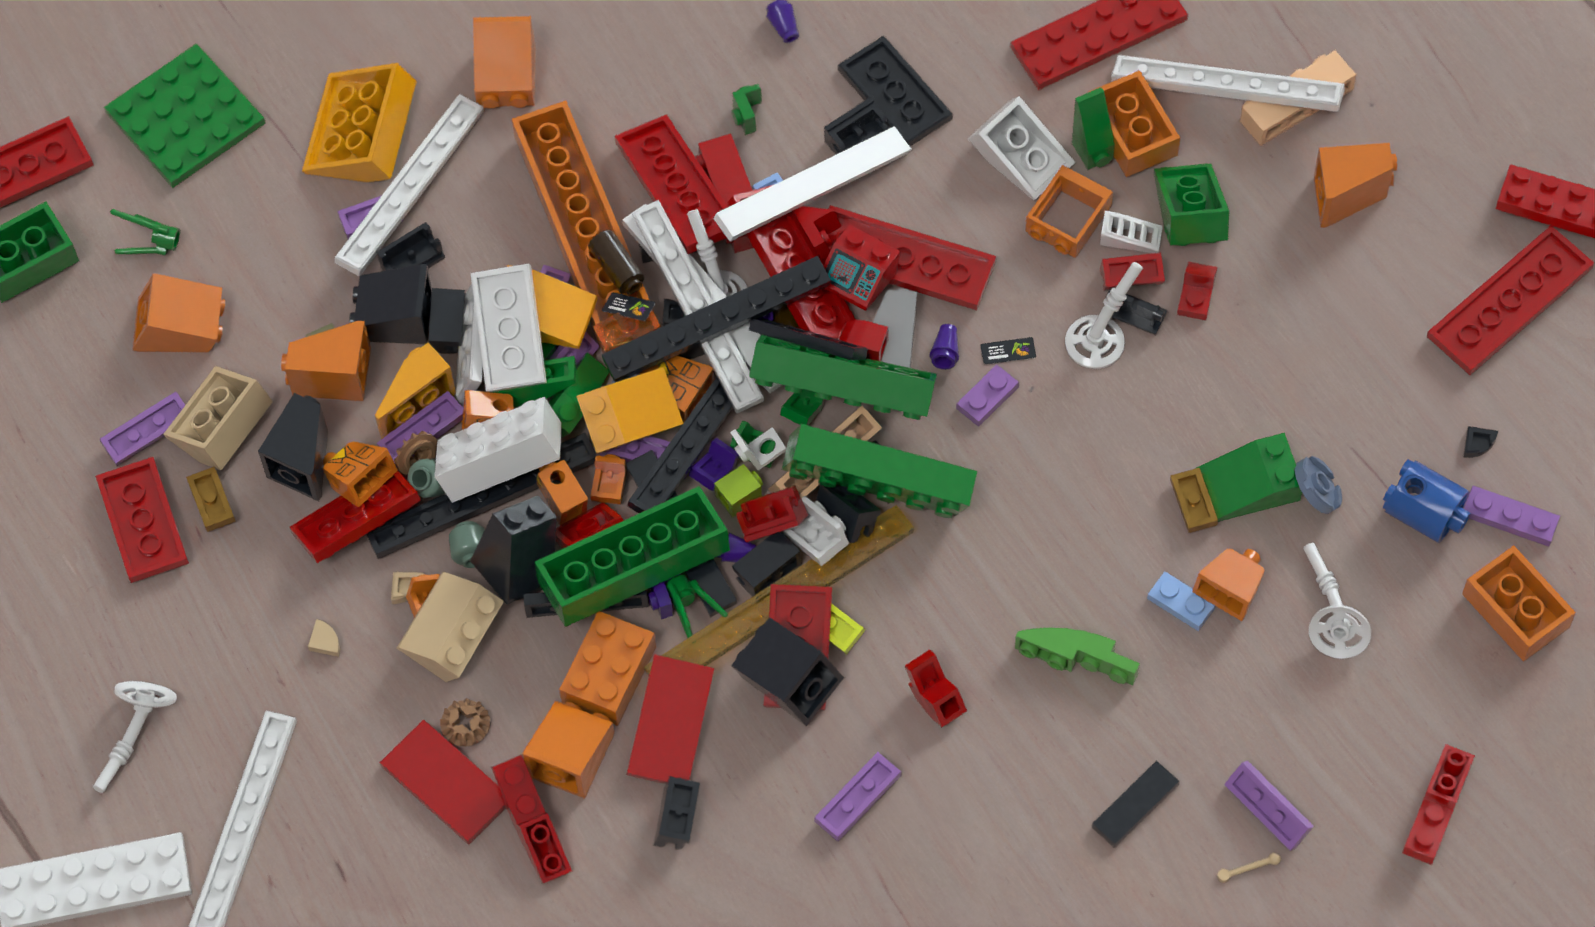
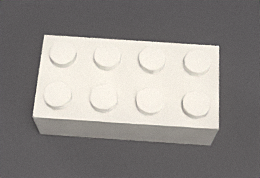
[435,397,561,503]

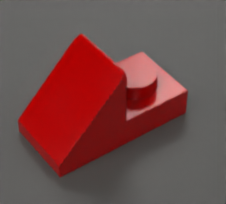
[793,206,842,264]
[1177,261,1217,321]

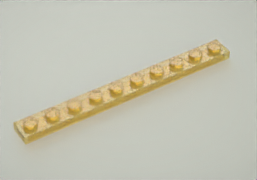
[644,505,914,677]

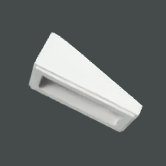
[1100,211,1163,253]

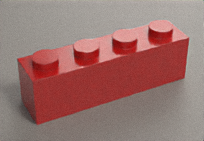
[695,133,754,253]

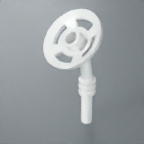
[687,209,748,297]
[1065,262,1143,369]
[1303,543,1371,659]
[93,681,177,793]

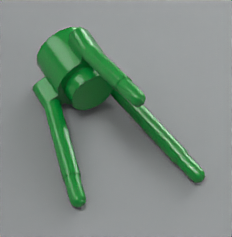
[110,209,180,256]
[666,575,728,640]

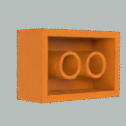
[1088,70,1180,177]
[1462,545,1576,662]
[559,611,656,726]

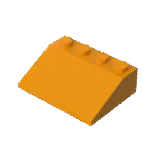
[302,63,417,182]

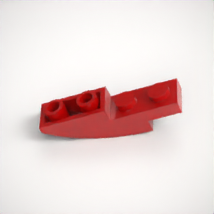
[1402,744,1475,865]
[491,755,572,884]

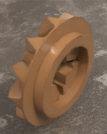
[394,431,437,475]
[440,698,490,746]

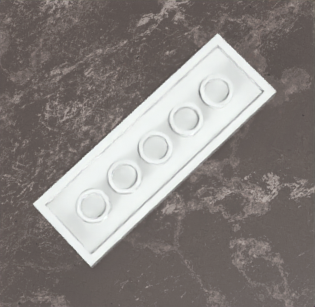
[0,832,192,927]

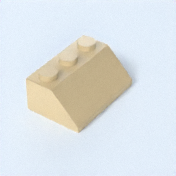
[163,366,273,470]
[397,572,504,682]

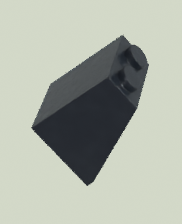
[349,264,432,344]
[258,393,328,502]
[470,496,557,604]
[731,617,844,726]

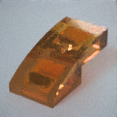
[593,309,662,352]

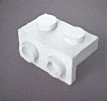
[782,496,849,566]

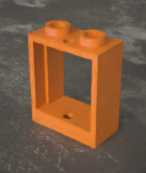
[1025,165,1113,258]

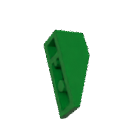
[1072,87,1115,170]
[549,352,609,438]
[493,356,576,409]

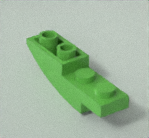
[1015,627,1140,685]

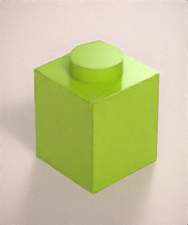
[714,464,763,518]

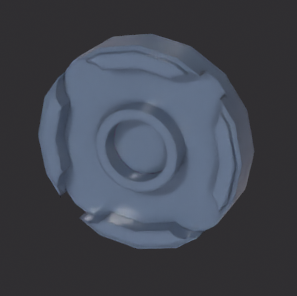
[1295,456,1342,514]

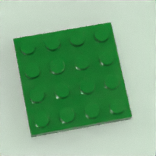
[104,43,266,188]

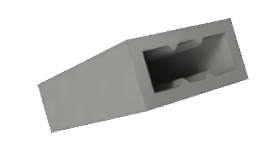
[873,288,917,368]

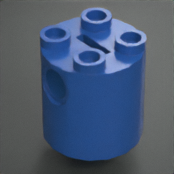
[1383,459,1471,543]

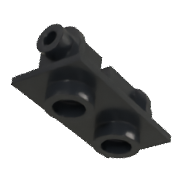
[1106,289,1168,335]

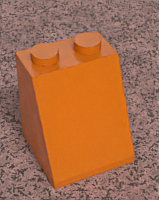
[473,16,535,108]
[1313,143,1397,228]
[132,273,225,352]
[281,321,371,401]
[523,701,615,798]

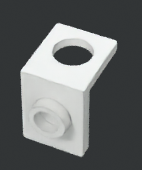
[730,428,787,471]

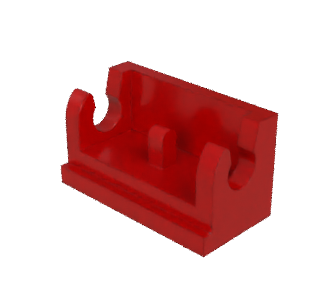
[1100,253,1165,290]
[736,485,808,542]

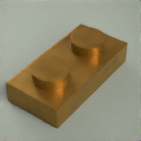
[186,466,236,532]
[1170,468,1218,533]

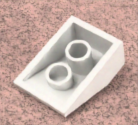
[968,96,1075,200]

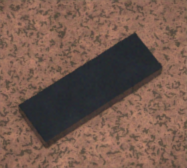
[1092,761,1179,848]

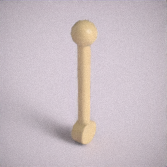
[1217,853,1281,883]

